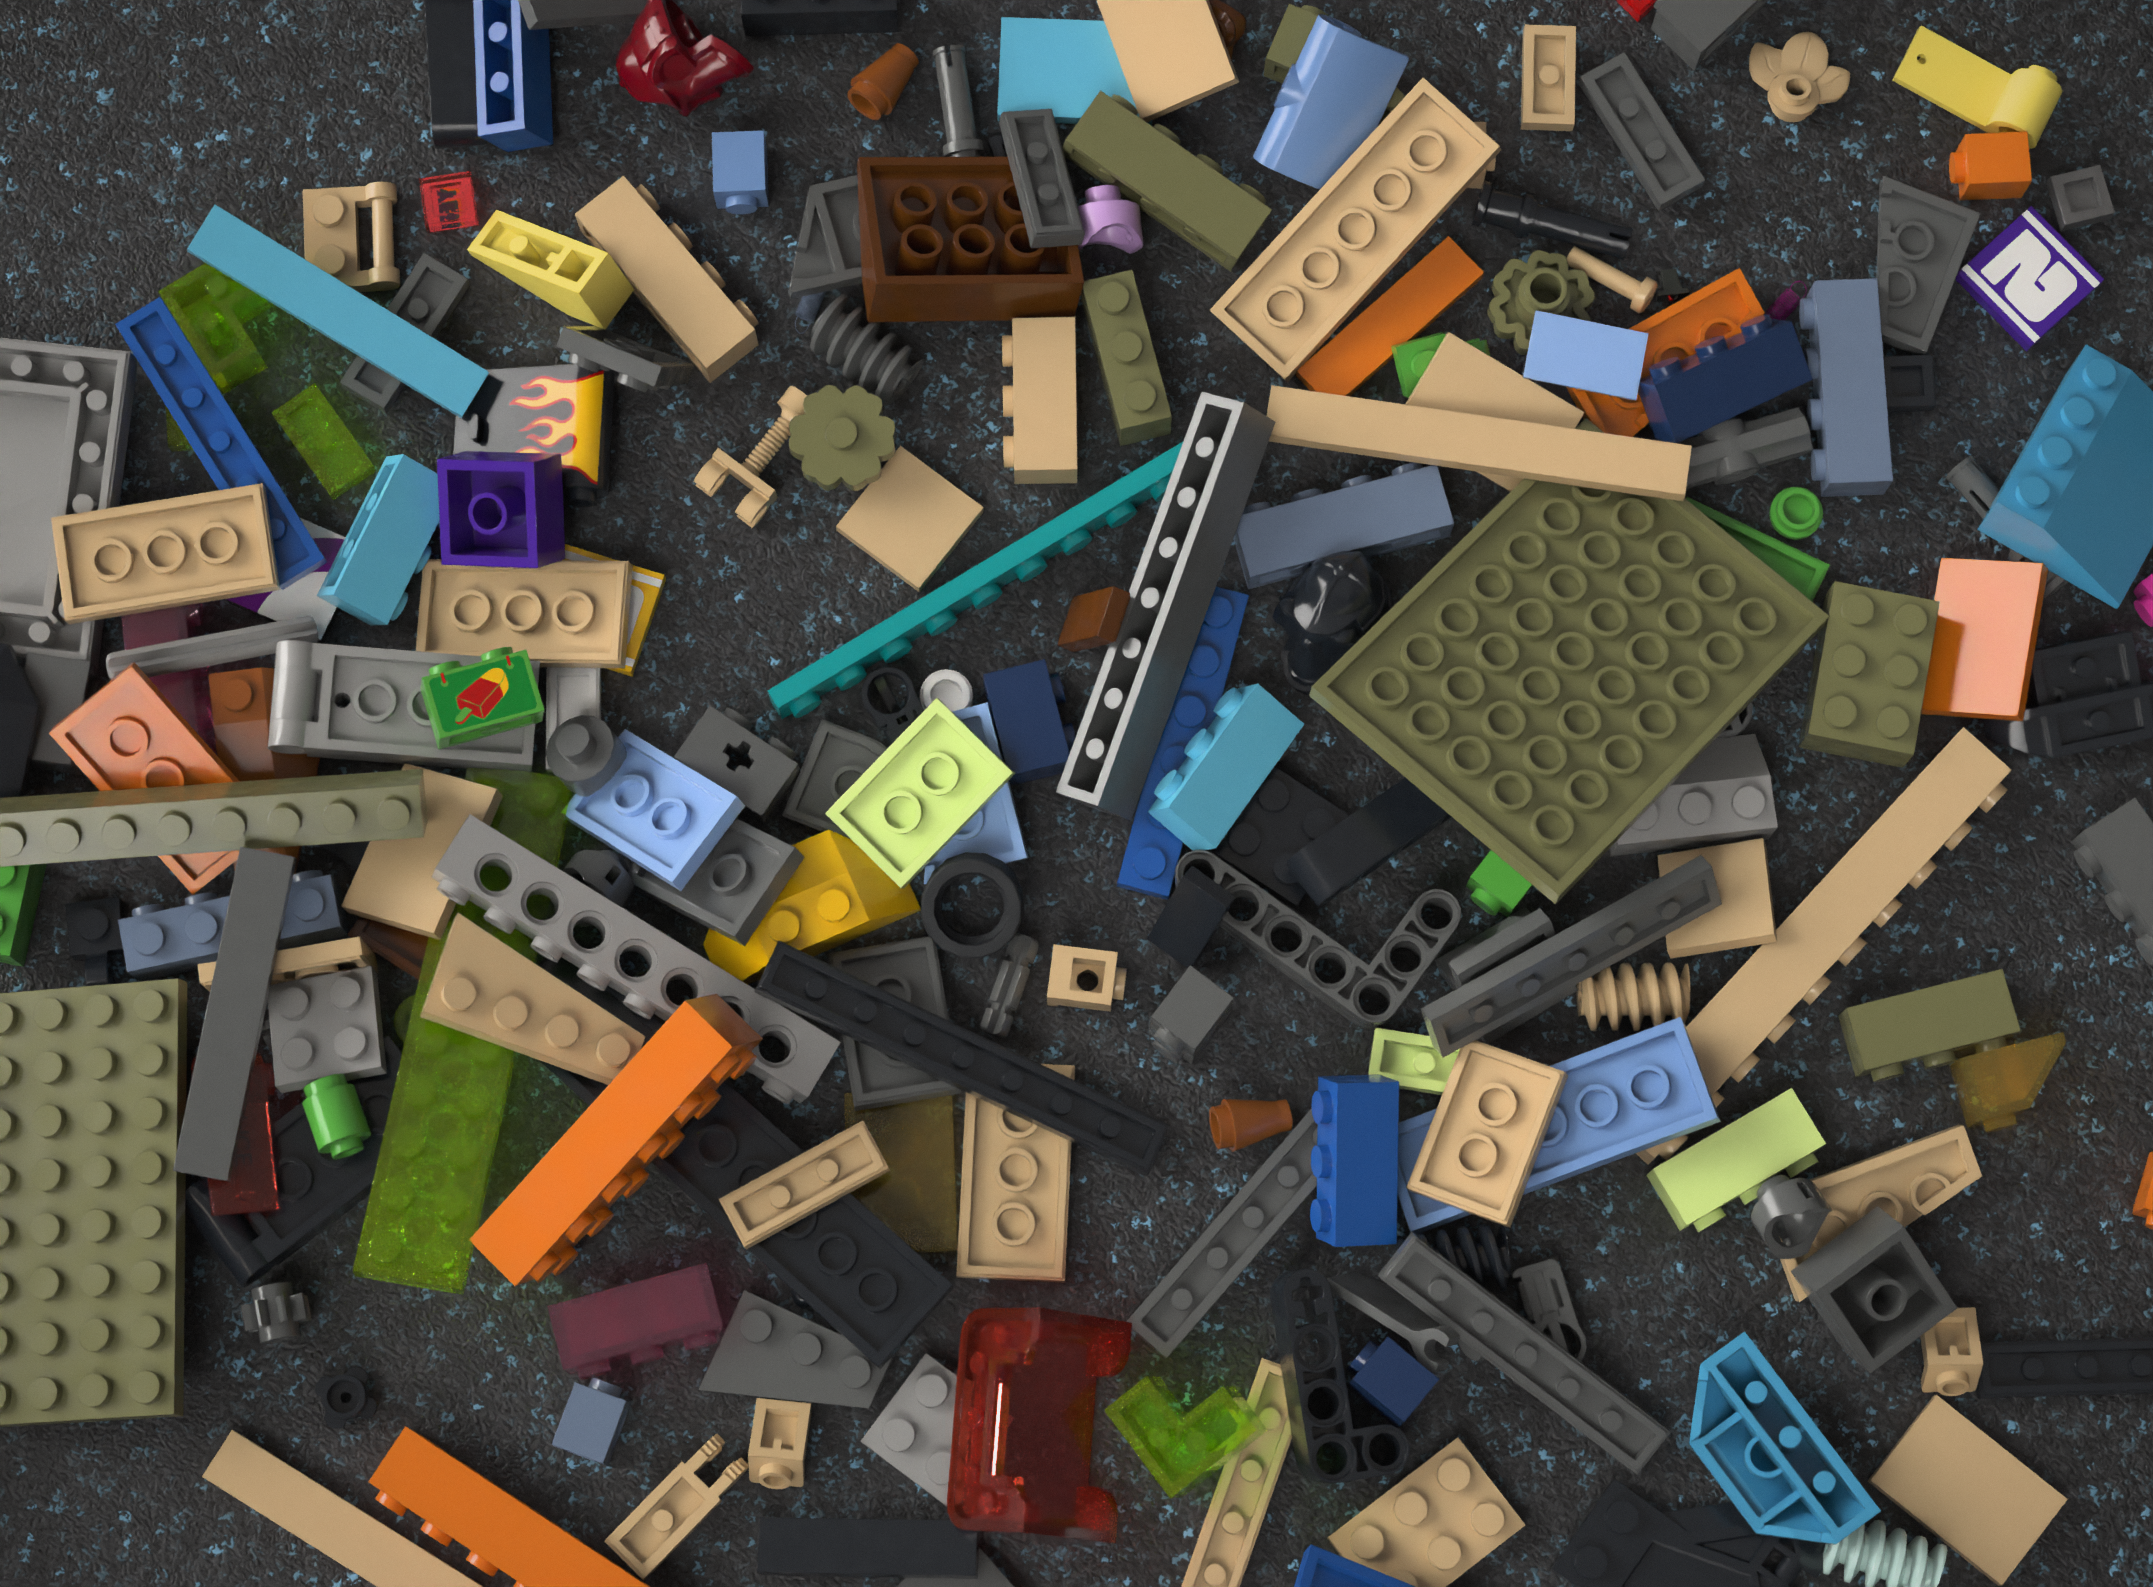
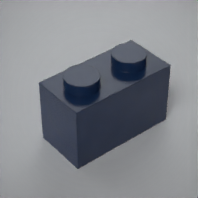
[983,659,1076,786]
[1346,1336,1439,1428]

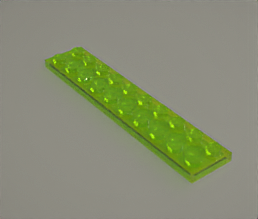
[353,768,573,1295]

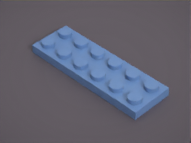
[1397,1017,1721,1234]

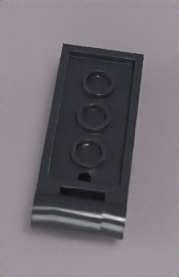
[185,1036,459,1287]

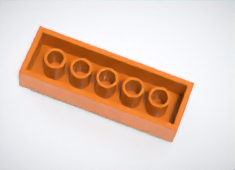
[469,994,763,1286]

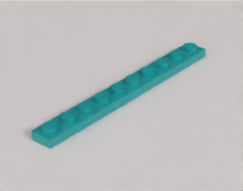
[768,442,1183,719]

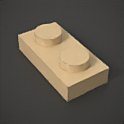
[1521,24,1576,131]

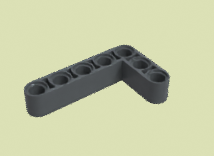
[1174,850,1461,1030]

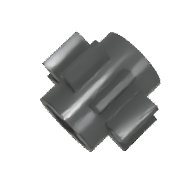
[241,1282,312,1344]

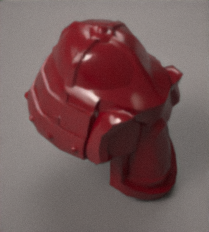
[616,0,755,117]

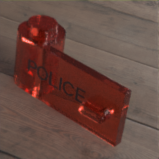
[191,1053,279,1217]

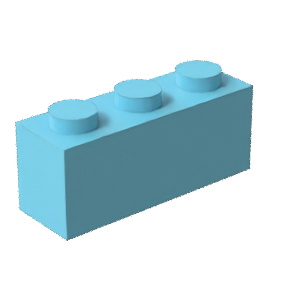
[317,454,440,626]
[1148,683,1304,851]

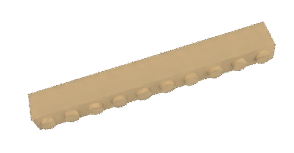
[1636,727,2011,1164]

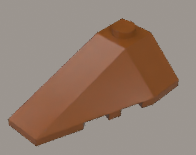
[208,667,320,874]

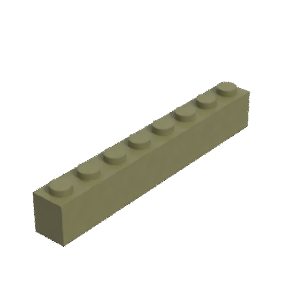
[0,769,428,867]

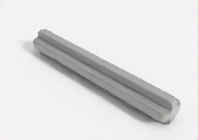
[106,616,318,680]

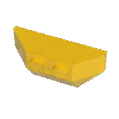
[703,829,921,985]

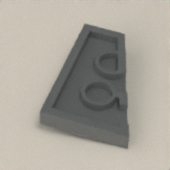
[1876,176,1981,355]

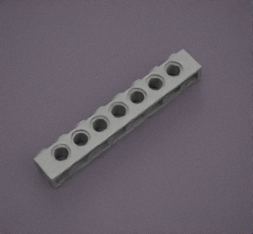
[432,814,841,1104]

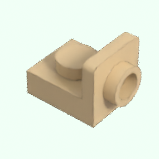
[1920,1307,1983,1396]
[748,1398,811,1489]

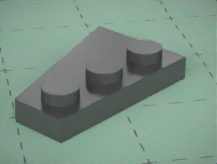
[698,1290,894,1409]

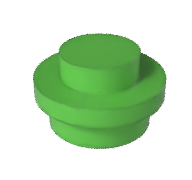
[1769,487,1823,540]

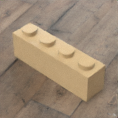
[575,176,759,383]

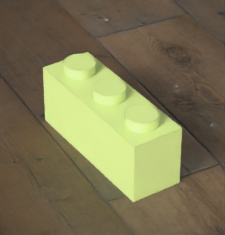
[1646,1088,1826,1232]

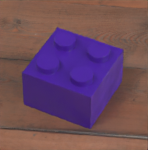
[437,451,565,568]

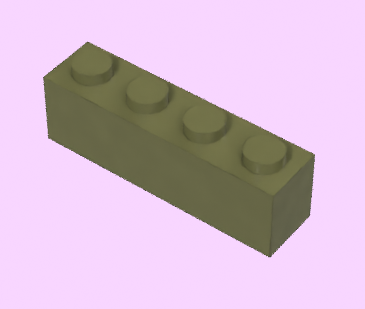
[1062,90,1272,272]

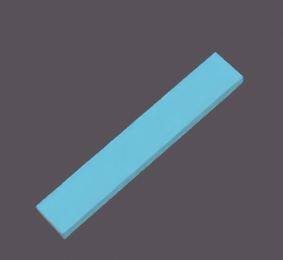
[187,204,489,418]

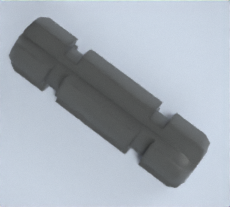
[981,933,1039,1038]

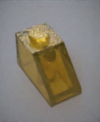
[1949,1032,2066,1133]

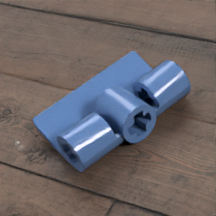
[1253,14,1409,189]

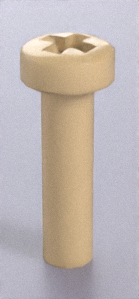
[1567,246,1658,313]

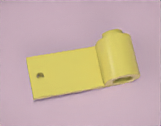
[1892,25,2063,149]

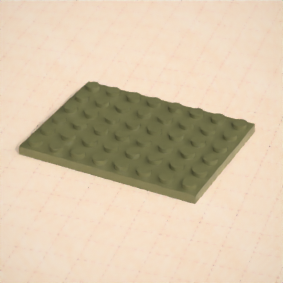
[1309,418,1830,904]

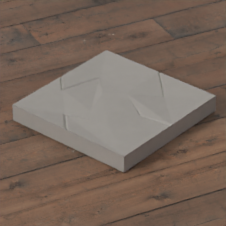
[0,338,138,669]

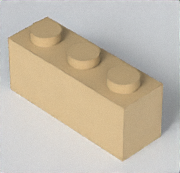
[1002,317,1077,484]

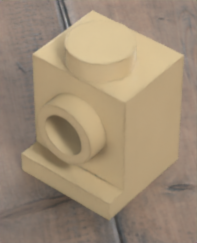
[1047,944,1127,1012]

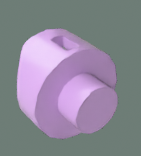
[1078,185,1143,254]

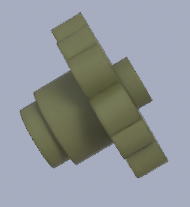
[1487,250,1595,355]
[789,385,896,491]

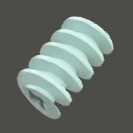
[1823,1520,1947,1587]

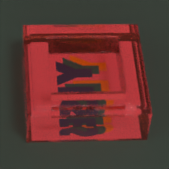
[419,171,479,233]

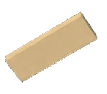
[719,1121,890,1250]

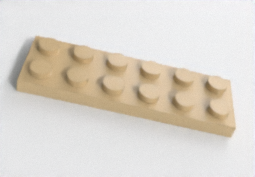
[1210,78,1501,382]

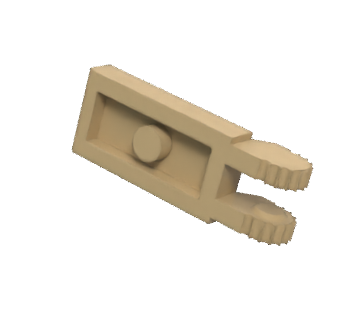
[604,1434,749,1581]

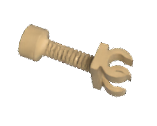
[694,386,807,528]

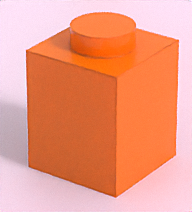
[1949,131,2032,201]

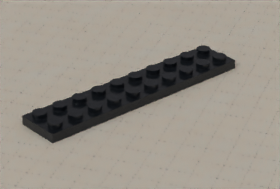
[529,952,954,1369]

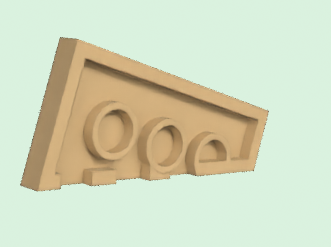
[420,913,645,1085]
[1780,1125,1982,1302]

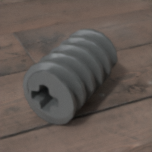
[810,293,924,406]

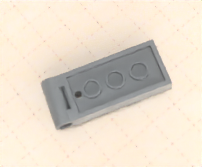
[267,640,540,774]

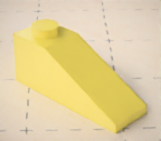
[467,210,634,330]

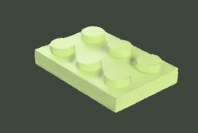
[825,698,1015,889]

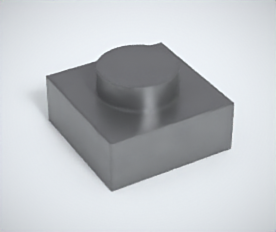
[2046,165,2115,231]

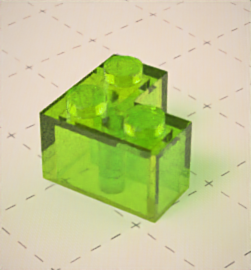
[158,263,274,394]
[1104,1376,1267,1499]

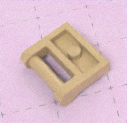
[303,182,400,292]

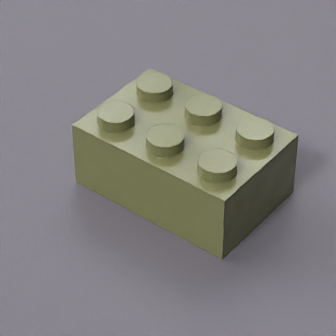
[1798,581,1940,768]

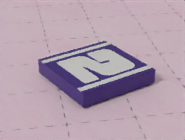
[1955,206,2104,352]

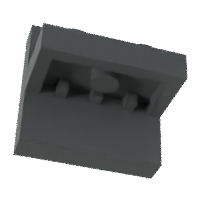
[1435,907,1577,1044]

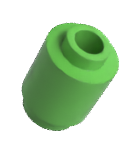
[302,1074,371,1159]

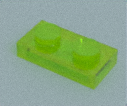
[271,383,376,500]

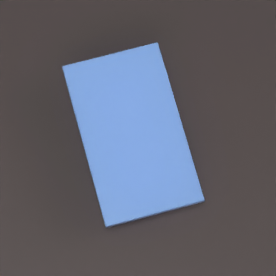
[1523,310,1649,401]

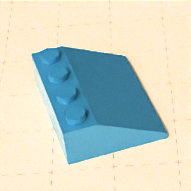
[1977,345,2153,609]

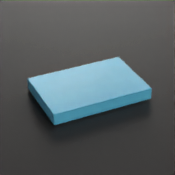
[997,17,1152,126]

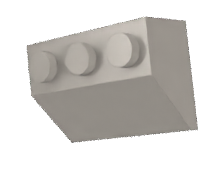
[1610,734,1778,857]

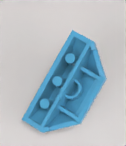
[1689,1331,1881,1545]

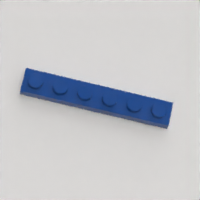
[115,297,327,590]
[1117,587,1249,900]

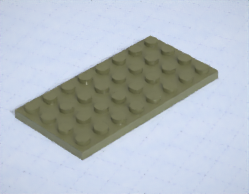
[0,978,188,1427]

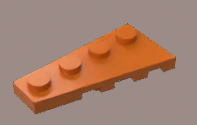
[1566,268,1765,437]

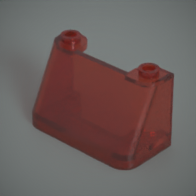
[947,1307,1132,1543]

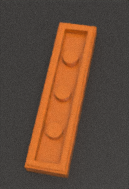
[1296,236,1484,396]

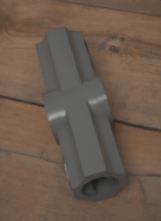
[1677,407,1813,490]

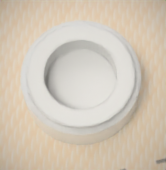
[920,669,973,711]

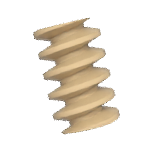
[1576,963,1690,1031]

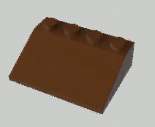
[857,157,1084,322]

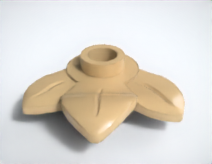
[1749,32,1850,122]

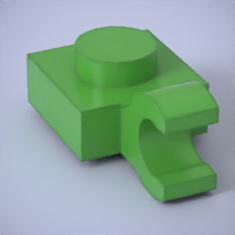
[1391,332,1490,398]

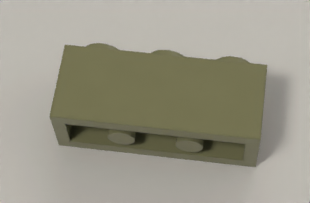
[1081,270,1172,446]
[1838,969,2021,1082]

